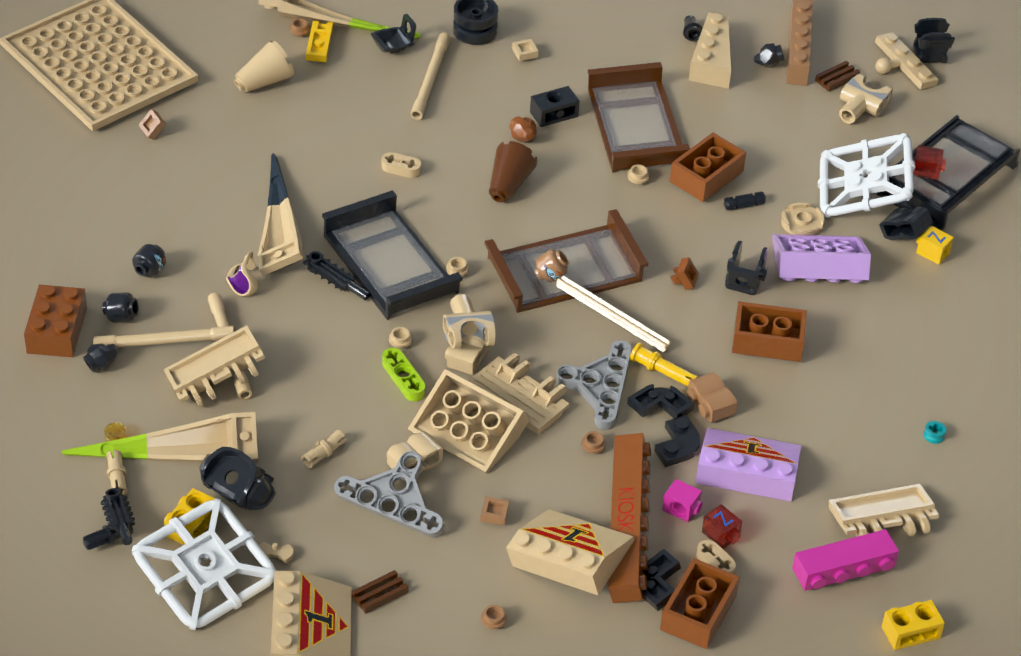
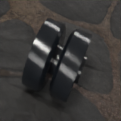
[453,0,498,45]

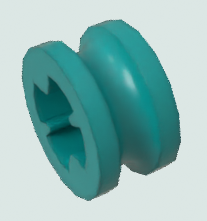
[923,421,946,444]

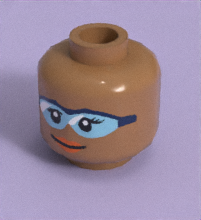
[535,249,569,283]

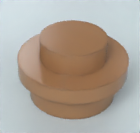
[289,18,310,37]
[581,431,606,454]
[481,605,507,629]

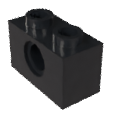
[530,86,580,127]

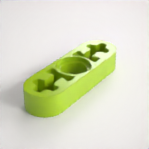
[382,348,425,401]

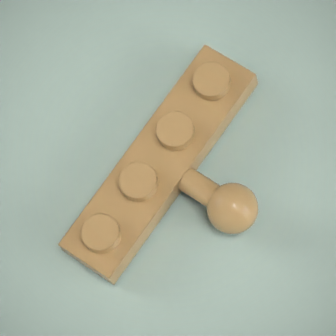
[875,32,939,90]

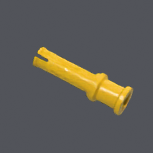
[630,342,699,387]

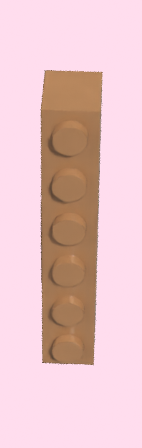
[786,0,813,86]

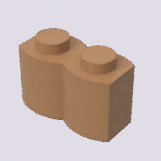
[687,372,737,423]

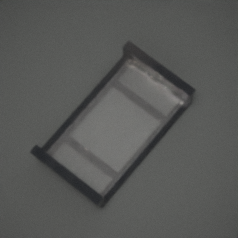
[877,115,1020,231]
[322,190,463,320]

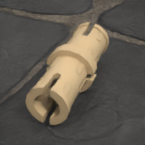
[301,430,347,469]
[106,450,127,495]

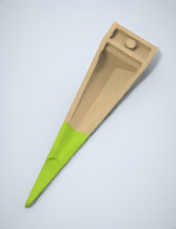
[258,0,420,39]
[61,412,258,462]

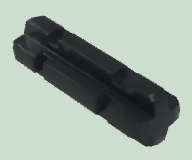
[724,191,766,210]

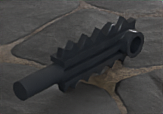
[303,251,370,300]
[100,488,135,545]

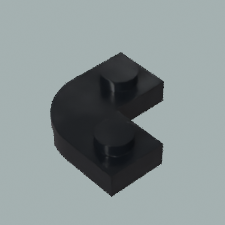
[627,384,694,418]
[654,415,700,468]
[643,549,681,611]

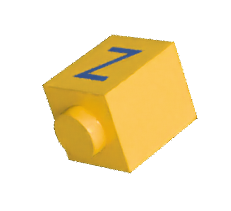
[916,226,954,265]

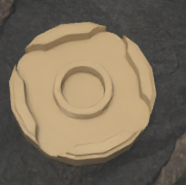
[781,202,825,235]

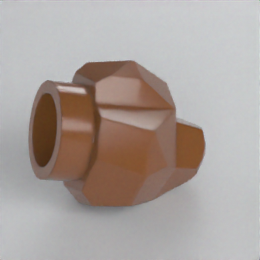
[510,116,537,142]

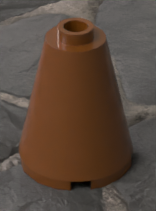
[489,141,538,202]

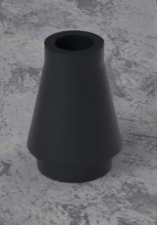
[683,15,703,41]

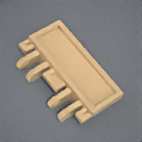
[163,325,265,407]
[468,353,570,435]
[828,484,939,536]

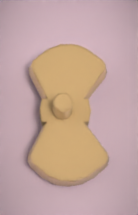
[259,542,294,564]

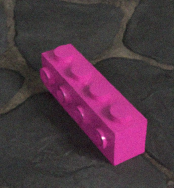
[792,529,899,591]

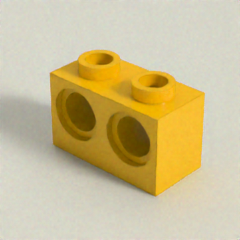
[164,488,219,545]
[882,600,945,650]

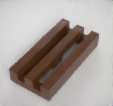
[815,61,860,92]
[352,570,409,614]

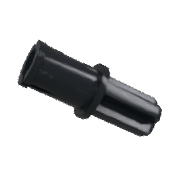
[83,525,133,550]

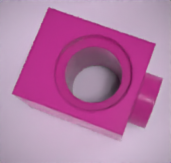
[662,479,703,522]

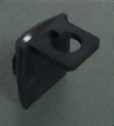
[371,14,416,53]

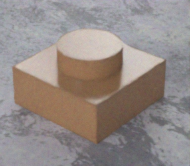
[139,109,166,140]
[480,496,509,526]

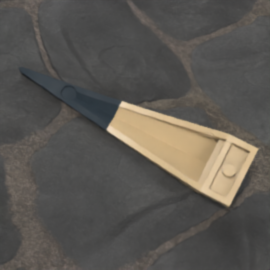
[257,153,304,276]

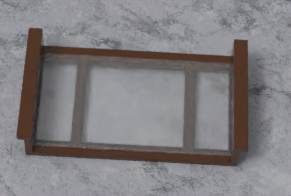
[587,62,690,173]
[484,209,649,313]

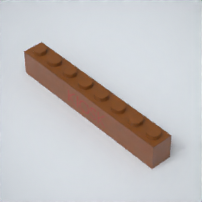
[608,433,651,603]

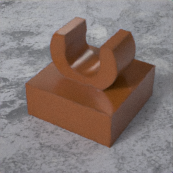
[670,257,699,290]

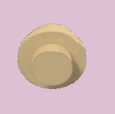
[628,164,649,184]
[446,257,469,277]
[389,327,412,348]

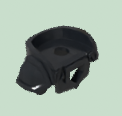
[199,447,276,510]

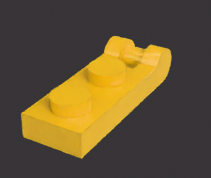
[306,21,334,62]

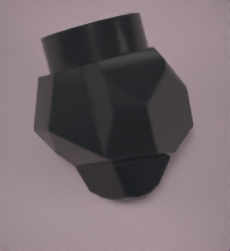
[754,43,784,68]
[83,343,118,373]

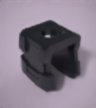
[913,18,955,64]
[725,240,768,295]

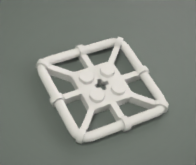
[818,133,915,218]
[131,498,276,630]

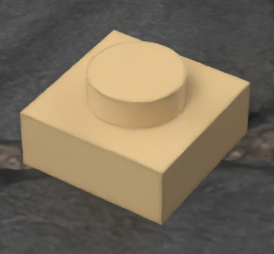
[512,39,539,61]

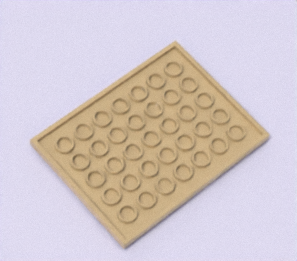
[0,0,198,131]

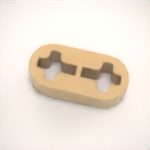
[381,152,421,178]
[696,540,736,574]

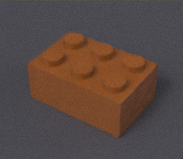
[670,132,746,202]
[24,284,87,357]
[732,301,807,362]
[660,558,740,649]

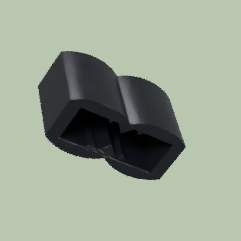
[879,207,933,240]

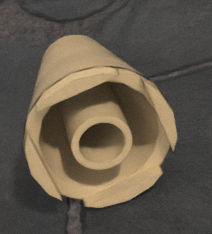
[234,41,294,92]

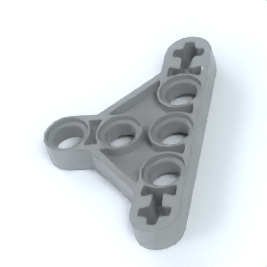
[556,340,631,430]
[334,451,445,538]

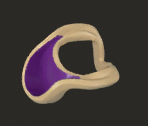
[226,251,258,296]

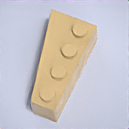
[689,12,731,89]

